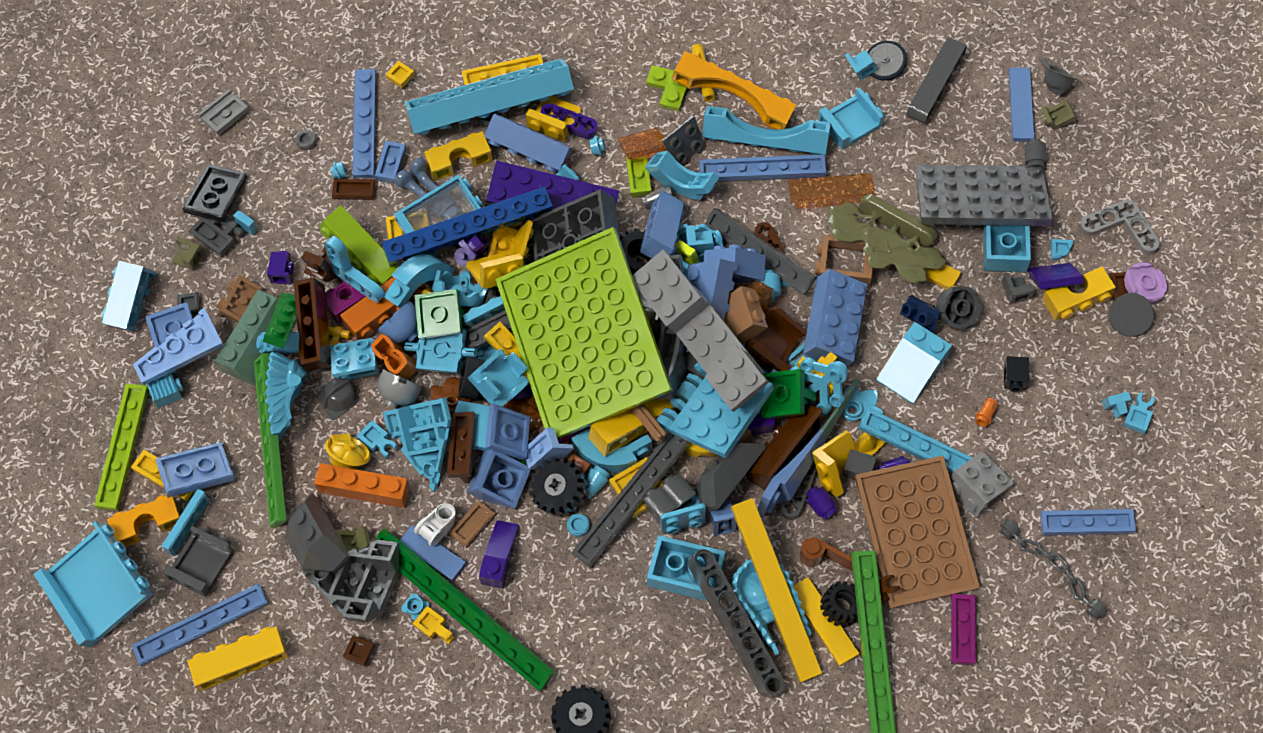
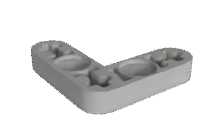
[1080,200,1159,255]

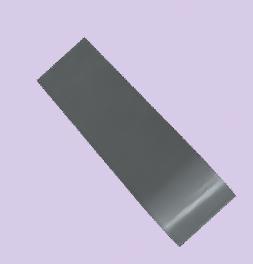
[906,37,967,124]

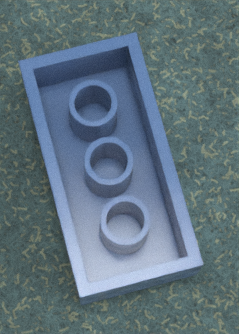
[803,269,867,366]

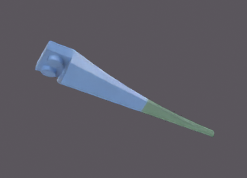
[757,377,861,519]

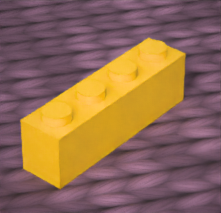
[588,399,676,457]
[187,627,288,691]

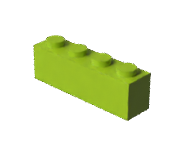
[318,205,399,286]

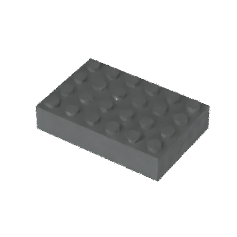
[530,189,620,261]

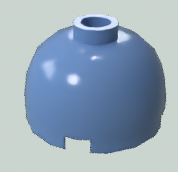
[378,302,418,343]

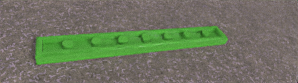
[254,353,286,528]
[851,551,896,733]

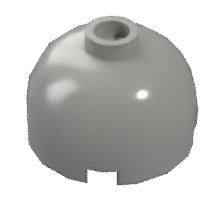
[377,369,423,409]

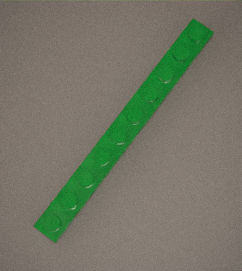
[375,528,554,691]

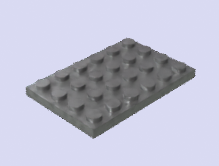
[915,164,1052,226]

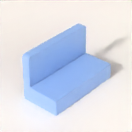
[526,428,574,469]

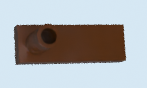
[447,412,476,484]

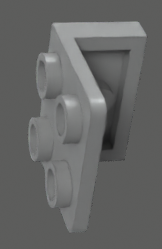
[950,452,1013,518]

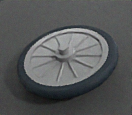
[867,41,907,80]

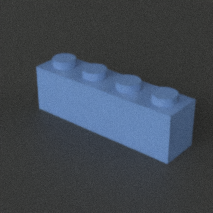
[484,114,573,173]
[640,191,684,259]

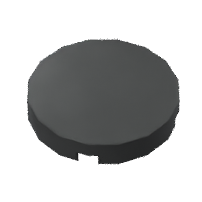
[1109,293,1154,336]

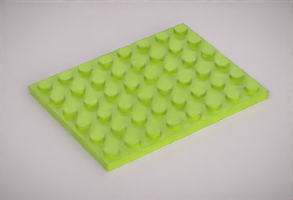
[495,227,673,439]

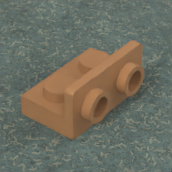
[216,275,262,323]

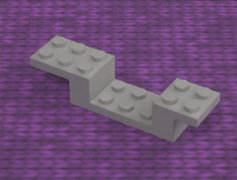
[632,250,769,412]

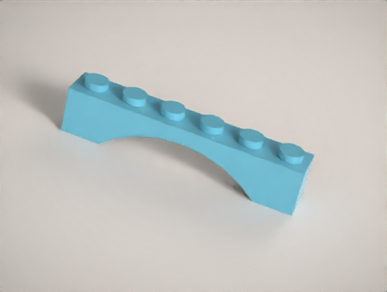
[702,106,831,155]

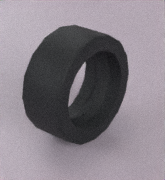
[458,357,484,400]

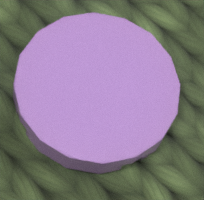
[1124,262,1167,304]

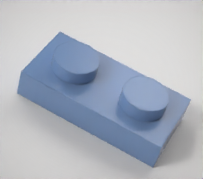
[375,141,406,183]

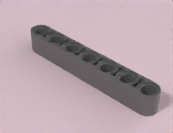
[688,549,785,697]

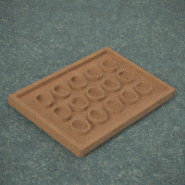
[854,456,980,609]

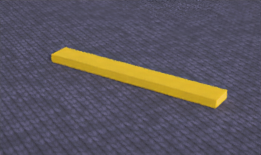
[730,498,822,682]

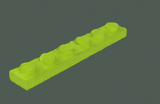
[94,383,149,511]

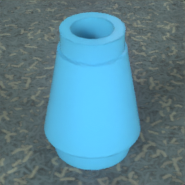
[585,465,610,499]

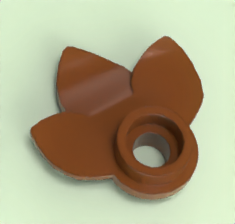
[430,377,472,415]

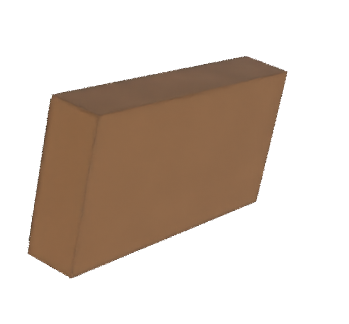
[449,500,496,548]

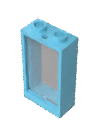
[394,174,483,234]

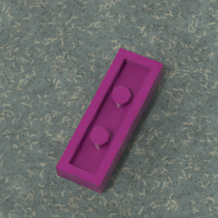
[950,594,975,666]

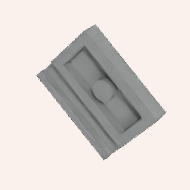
[198,89,249,136]

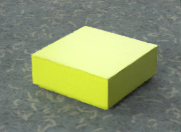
[675,240,699,264]

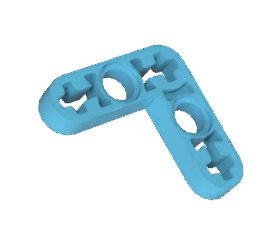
[325,236,385,303]

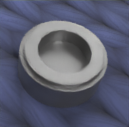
[296,130,317,150]

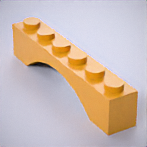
[672,51,796,130]

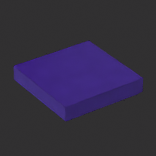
[1028,263,1083,289]

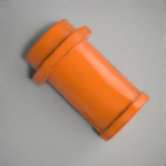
[975,398,999,427]

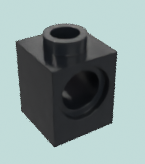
[1004,356,1029,392]

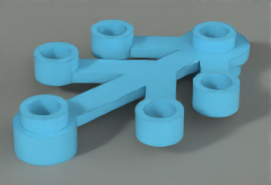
[790,358,848,416]

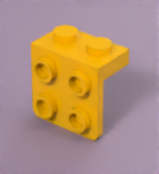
[526,96,581,142]
[486,220,534,259]
[466,253,523,289]
[812,431,856,498]

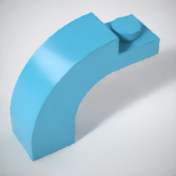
[645,151,719,200]
[383,254,455,308]
[571,428,652,473]

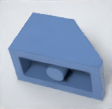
[707,500,736,536]

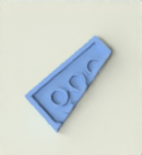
[133,308,224,386]

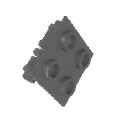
[663,115,705,165]

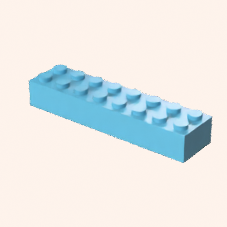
[404,58,574,135]

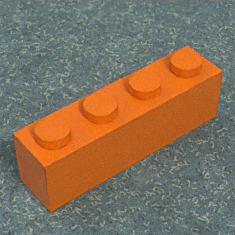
[340,277,426,340]
[314,463,410,508]

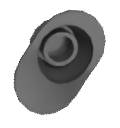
[1039,58,1079,95]
[316,378,360,420]

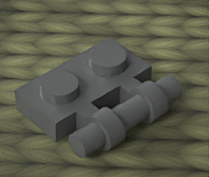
[189,216,245,257]

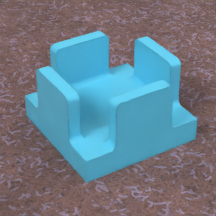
[467,349,529,407]

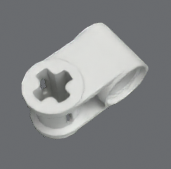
[414,503,456,547]

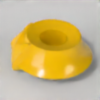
[325,433,371,469]

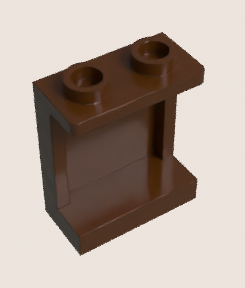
[744,306,807,373]

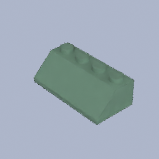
[215,290,297,387]

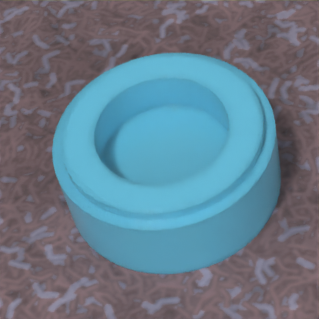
[567,514,590,537]

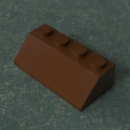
[747,405,823,491]

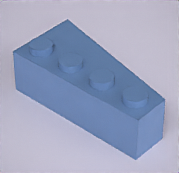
[687,259,738,352]

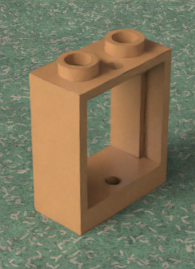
[815,235,873,287]

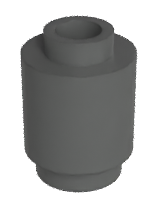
[1025,139,1046,170]

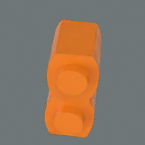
[371,334,418,380]

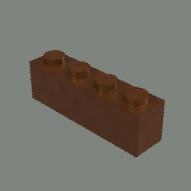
[294,277,331,371]

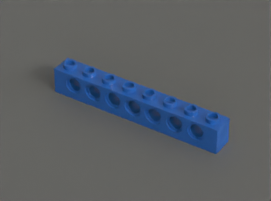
[382,186,552,266]

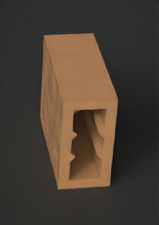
[724,286,768,345]

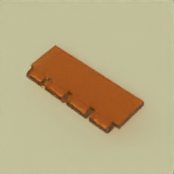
[788,173,875,209]

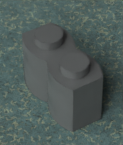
[644,474,696,526]

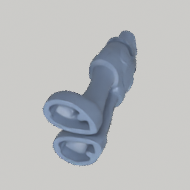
[394,157,461,220]

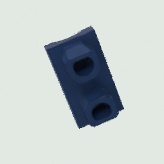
[900,295,942,332]

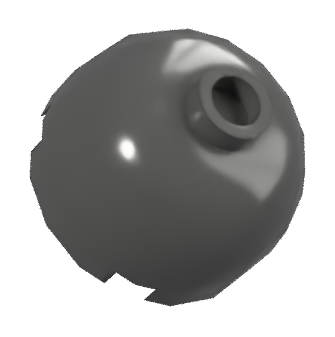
[936,285,981,329]

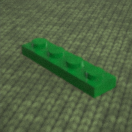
[262,293,296,349]

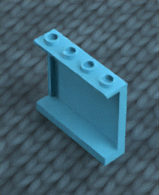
[33,521,153,647]

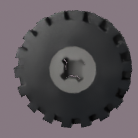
[528,457,589,517]
[551,685,611,733]

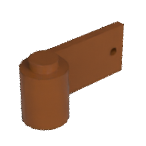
[800,537,853,572]

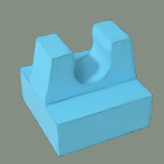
[1102,391,1131,418]

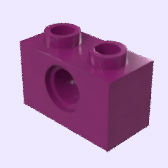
[325,281,366,324]

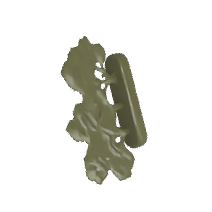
[828,194,946,283]

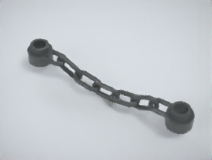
[999,519,1108,620]

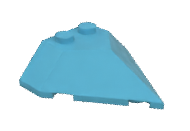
[383,397,452,492]

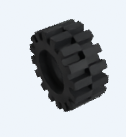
[820,581,858,627]

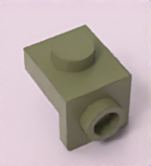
[1041,100,1077,130]
[336,526,370,552]

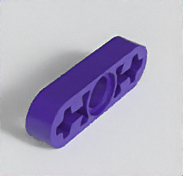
[541,103,597,139]

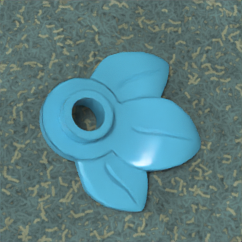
[842,386,883,422]

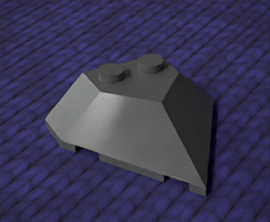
[301,540,399,623]

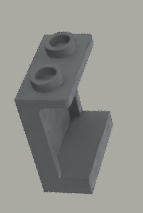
[162,526,234,598]

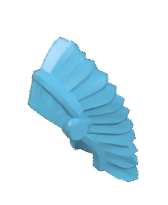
[265,352,308,442]
[732,559,812,655]

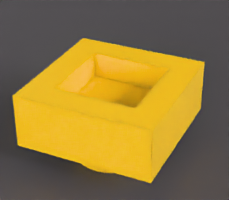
[385,61,415,89]

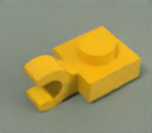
[412,606,455,645]

